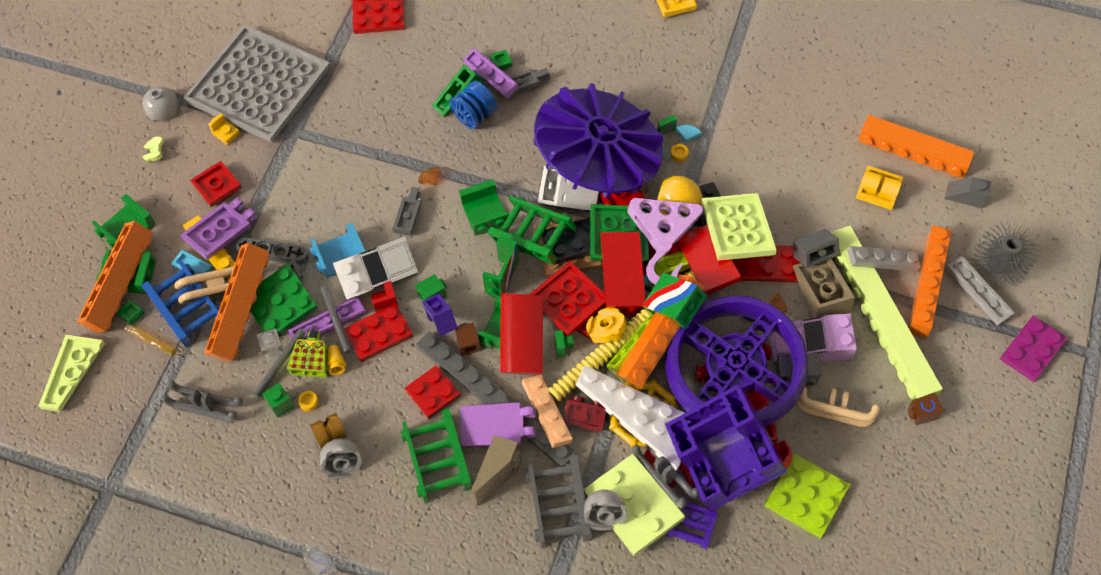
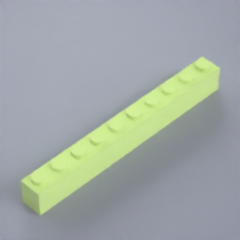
[831,226,942,399]

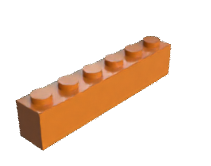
[858,114,974,178]
[77,221,153,333]
[908,225,952,339]
[204,243,269,362]
[616,274,705,389]

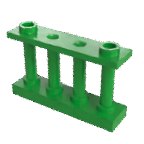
[487,196,577,265]
[400,408,472,504]

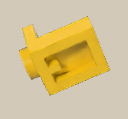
[209,113,240,145]

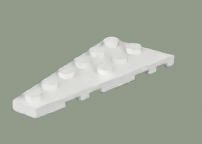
[576,365,684,471]

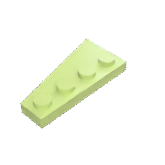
[39,335,105,412]

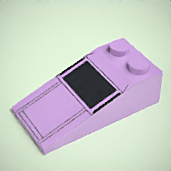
[770,314,857,363]

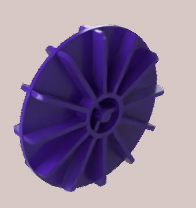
[533,83,664,198]

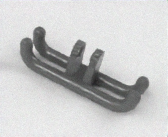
[161,380,243,422]
[632,444,700,508]

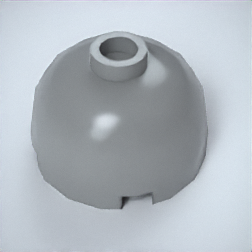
[142,86,180,122]
[319,438,362,479]
[584,489,627,531]

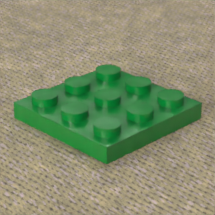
[590,204,649,263]
[250,263,318,341]

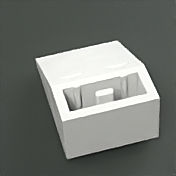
[538,165,599,210]

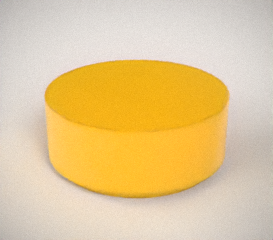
[670,144,689,162]
[298,391,319,412]

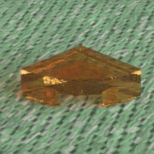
[418,167,440,186]
[769,293,788,313]

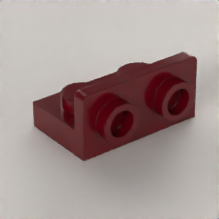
[563,395,607,432]

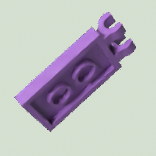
[181,198,257,260]
[460,402,536,448]

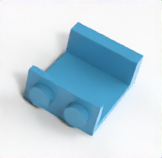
[309,223,365,278]

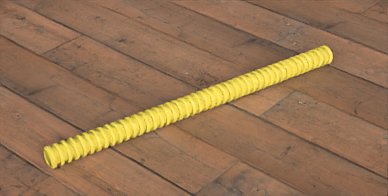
[548,269,696,402]

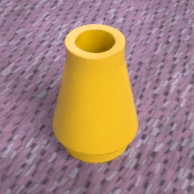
[326,345,346,375]

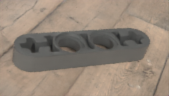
[236,238,309,265]

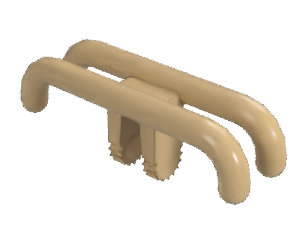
[174,267,234,304]
[796,387,880,427]

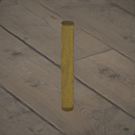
[125,324,177,356]

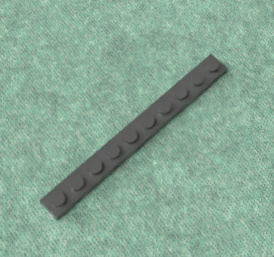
[416,331,576,467]

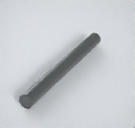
[320,285,352,354]
[253,328,306,397]

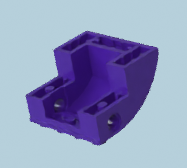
[665,384,787,511]

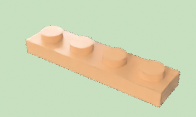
[522,375,572,448]

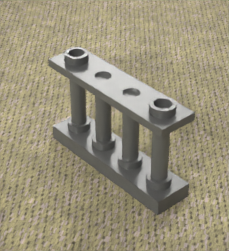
[525,455,591,549]

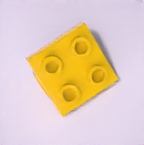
[856,165,903,210]

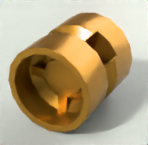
[310,413,347,448]

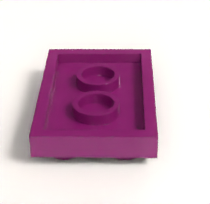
[1000,315,1067,382]

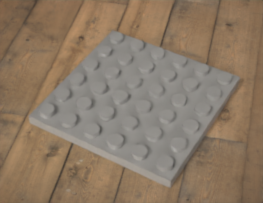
[183,24,331,143]

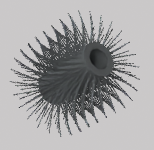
[970,221,1041,290]

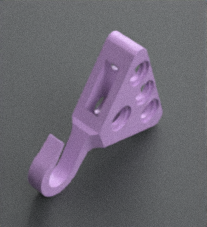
[627,198,703,285]

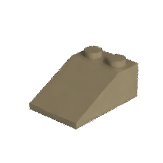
[793,258,855,318]
[471,435,521,506]

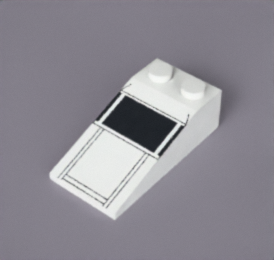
[333,237,418,299]

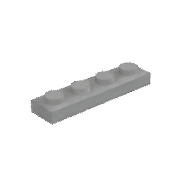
[847,246,921,272]
[946,256,1015,326]

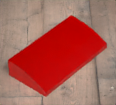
[500,294,543,376]

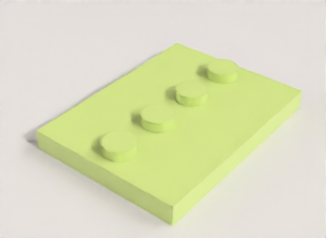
[701,193,776,261]
[583,454,685,557]

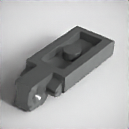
[510,68,550,96]
[393,187,422,236]

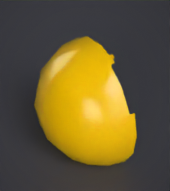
[658,176,703,217]

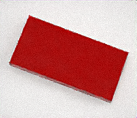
[677,225,742,295]
[600,232,645,308]

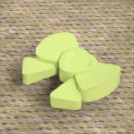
[143,137,164,162]

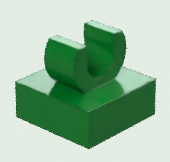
[554,330,574,357]

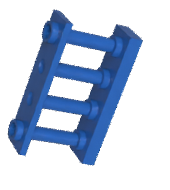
[141,259,220,348]

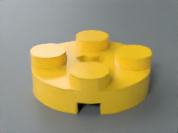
[586,308,626,343]

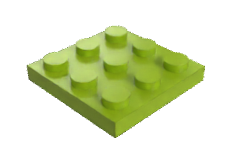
[764,453,850,539]

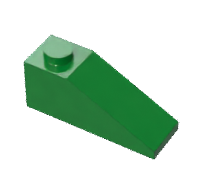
[432,64,484,117]

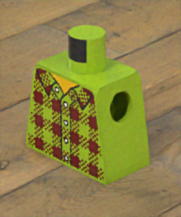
[287,330,329,378]

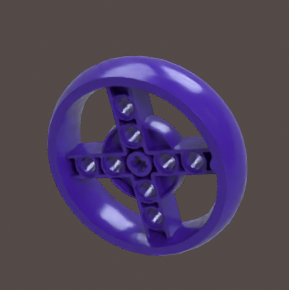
[665,295,808,427]

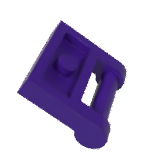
[666,502,718,549]

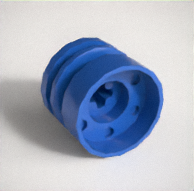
[450,81,497,129]

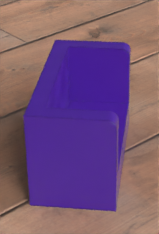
[421,294,458,336]

